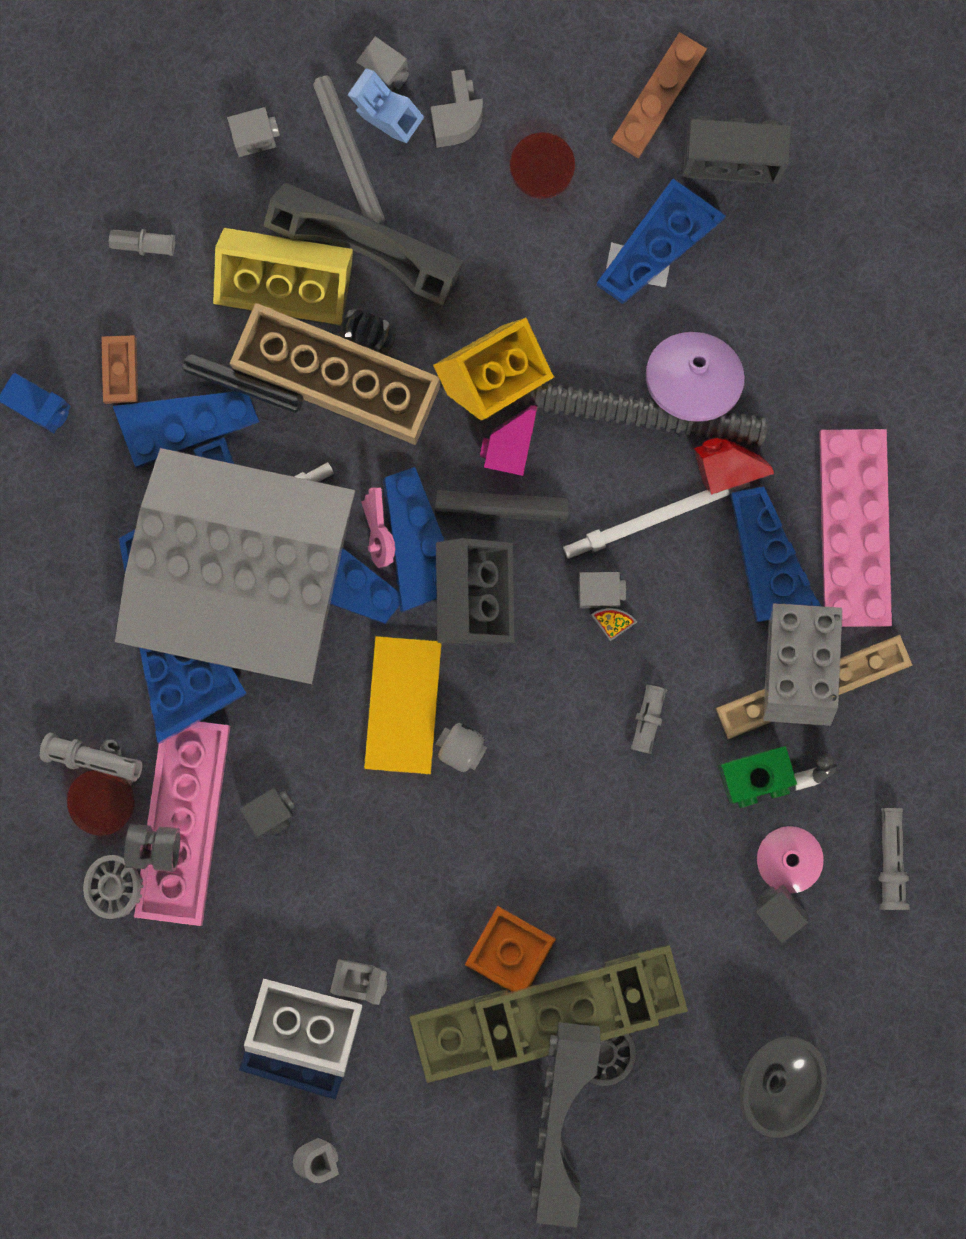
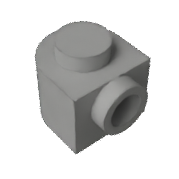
[293,1138,339,1183]

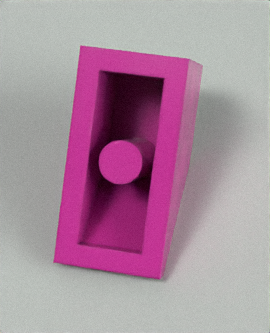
[480,405,538,476]

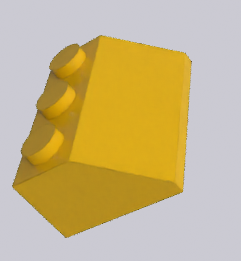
[433,318,554,420]

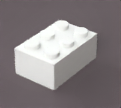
[244,978,362,1077]

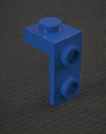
[0,373,71,434]

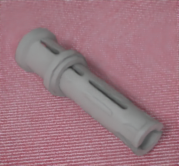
[40,732,142,782]
[878,808,910,910]

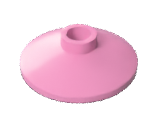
[757,826,824,893]

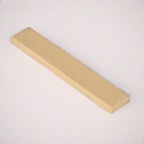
[715,635,912,739]

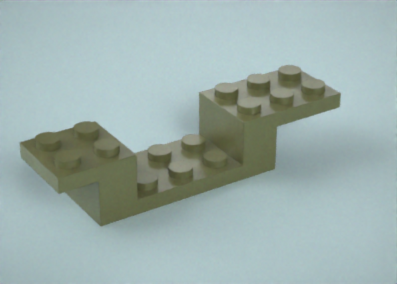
[409,944,688,1083]

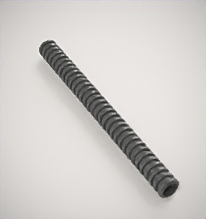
[441,383,768,446]

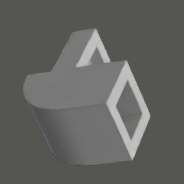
[431,69,483,148]

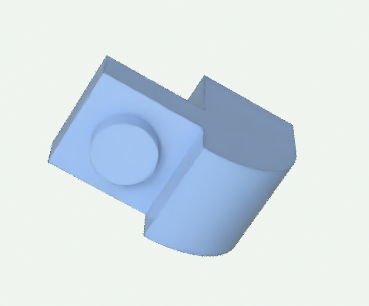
[348,68,424,143]

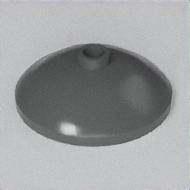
[740,1036,827,1138]

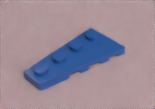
[113,391,259,468]
[383,467,444,613]
[730,487,821,623]

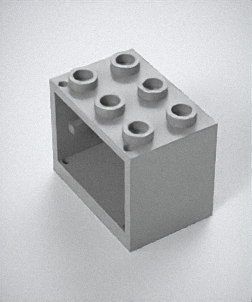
[763,603,842,726]

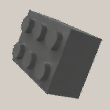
[682,116,791,184]
[436,538,515,645]

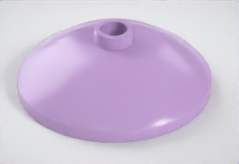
[646,332,745,422]

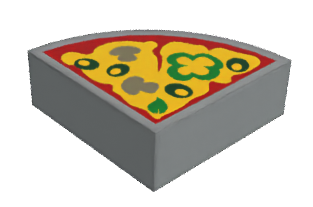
[591,608,637,642]

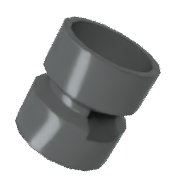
[124,824,180,872]

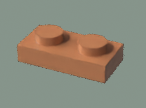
[102,335,138,404]

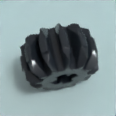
[339,309,397,356]

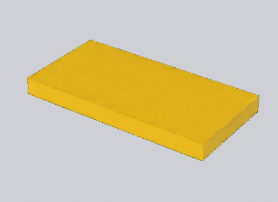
[364,636,442,774]

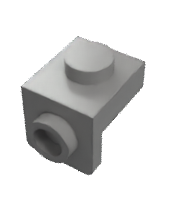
[330,959,387,1005]

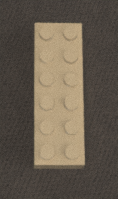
[230,303,441,445]

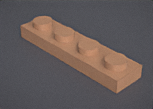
[611,32,707,159]

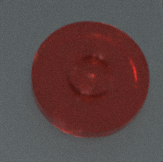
[510,132,575,199]
[67,769,135,836]

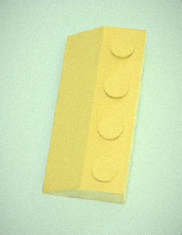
[213,228,353,325]

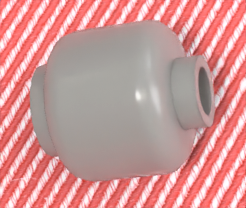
[435,723,487,772]

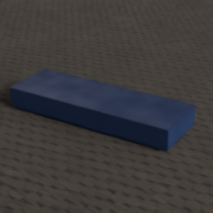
[239,1051,343,1100]

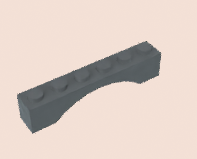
[263,182,464,305]
[530,1022,601,1227]

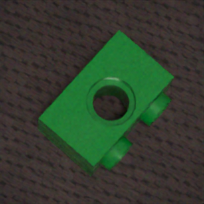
[718,746,797,808]

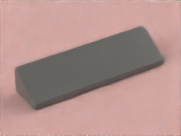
[435,490,568,522]

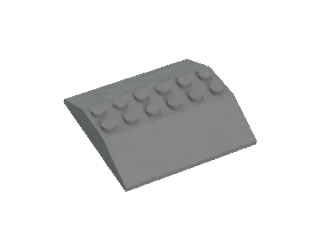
[115,448,355,685]

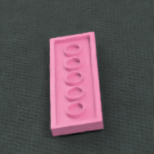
[819,429,892,627]
[134,722,231,926]

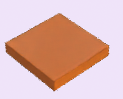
[465,905,556,992]

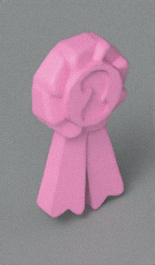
[361,488,395,568]

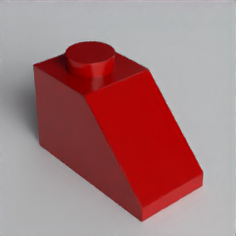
[694,438,774,495]

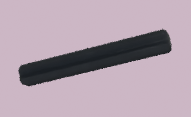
[182,354,304,413]

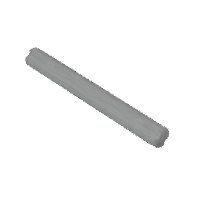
[313,75,385,224]

